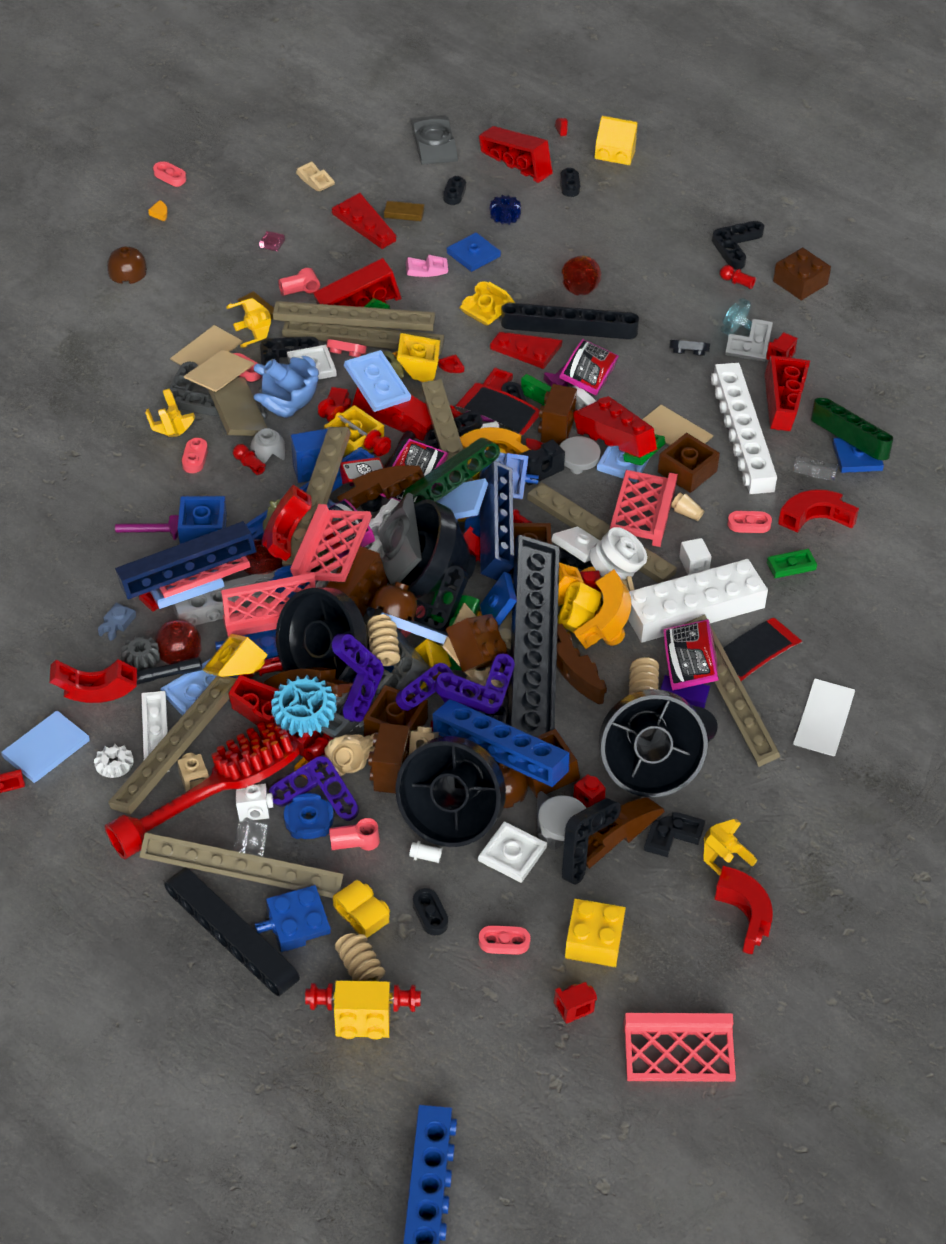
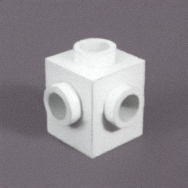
[236,784,273,822]

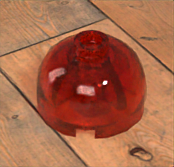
[562,255,601,295]
[244,539,283,575]
[155,619,202,664]

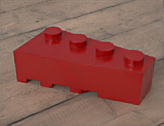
[479,126,553,183]
[313,258,402,307]
[764,355,811,431]
[352,387,433,441]
[573,396,657,458]
[229,675,322,757]

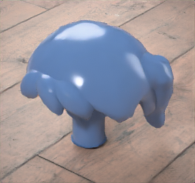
[253,356,319,418]

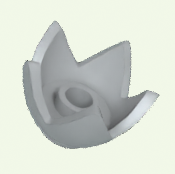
[249,428,285,464]

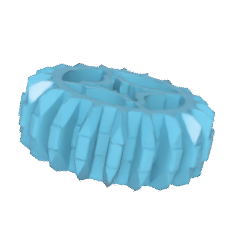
[271,675,337,738]

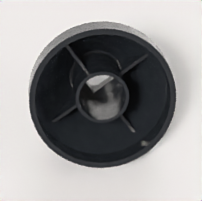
[387,499,476,598]
[276,587,370,682]
[599,689,708,797]
[395,736,506,847]

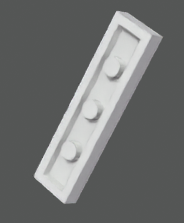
[141,691,170,772]

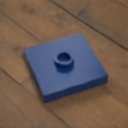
[447,233,501,272]
[833,438,884,473]
[480,572,517,627]

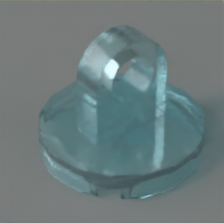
[721,298,752,335]

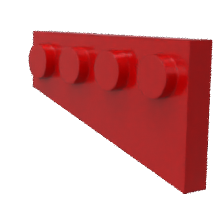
[332,193,396,249]

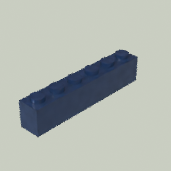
[480,461,514,580]
[115,521,256,599]

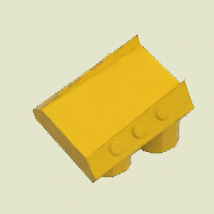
[459,281,515,325]

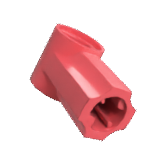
[278,268,320,296]
[329,818,380,851]

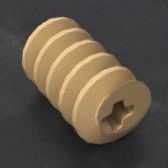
[367,614,400,666]
[629,657,659,695]
[335,933,385,981]

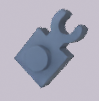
[98,603,136,641]

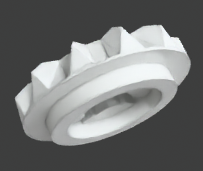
[94,744,134,778]

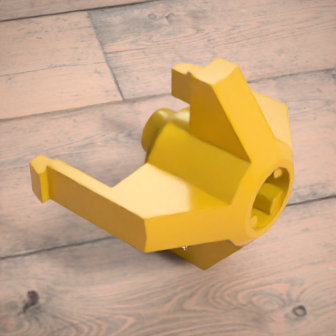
[226,298,271,348]
[145,388,195,437]
[703,819,757,875]

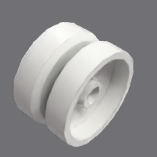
[589,527,647,580]

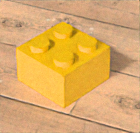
[565,899,626,967]

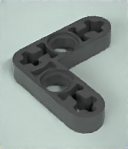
[167,362,219,416]

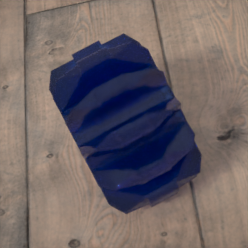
[490,195,521,225]

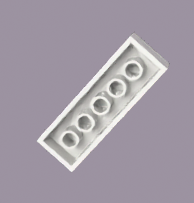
[628,559,768,643]

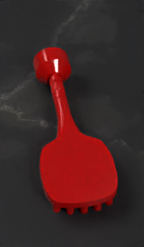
[105,722,300,860]

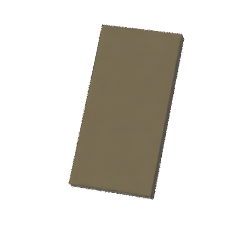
[208,377,267,436]

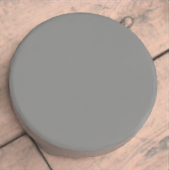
[559,436,601,474]
[538,795,586,841]

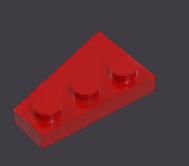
[490,332,562,369]

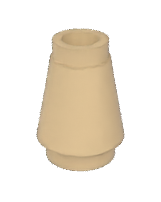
[671,492,704,521]

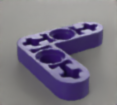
[332,634,384,722]
[434,654,515,714]
[396,663,479,712]
[269,756,359,821]

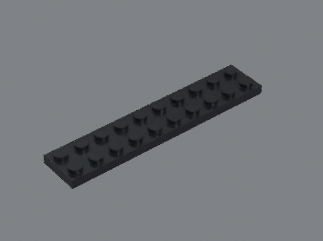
[507,535,560,737]

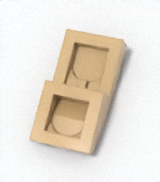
[296,162,335,192]

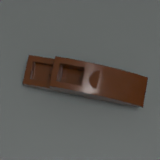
[337,465,424,509]
[556,624,607,705]
[264,667,353,697]
[586,797,665,869]

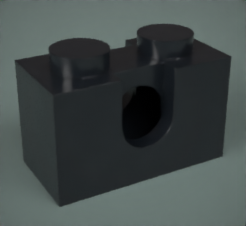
[519,439,565,486]

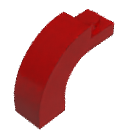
[262,485,312,561]
[778,490,859,533]
[49,659,137,703]
[714,866,773,955]

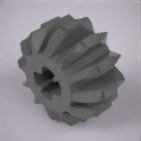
[121,635,160,670]

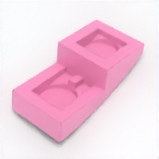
[406,255,448,277]

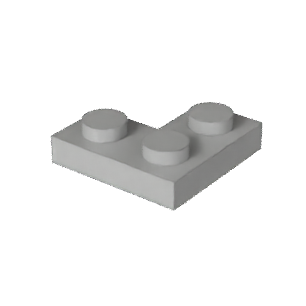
[725,319,773,362]

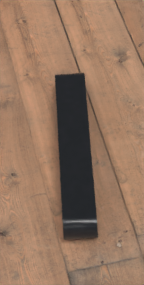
[501,303,639,339]
[164,867,300,997]

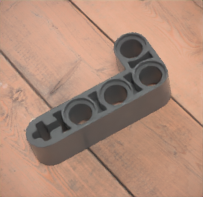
[389,629,429,695]

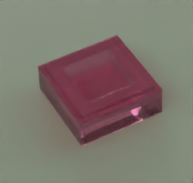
[259,231,285,252]

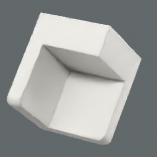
[679,538,712,575]

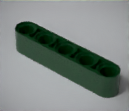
[811,397,894,460]
[403,438,500,505]

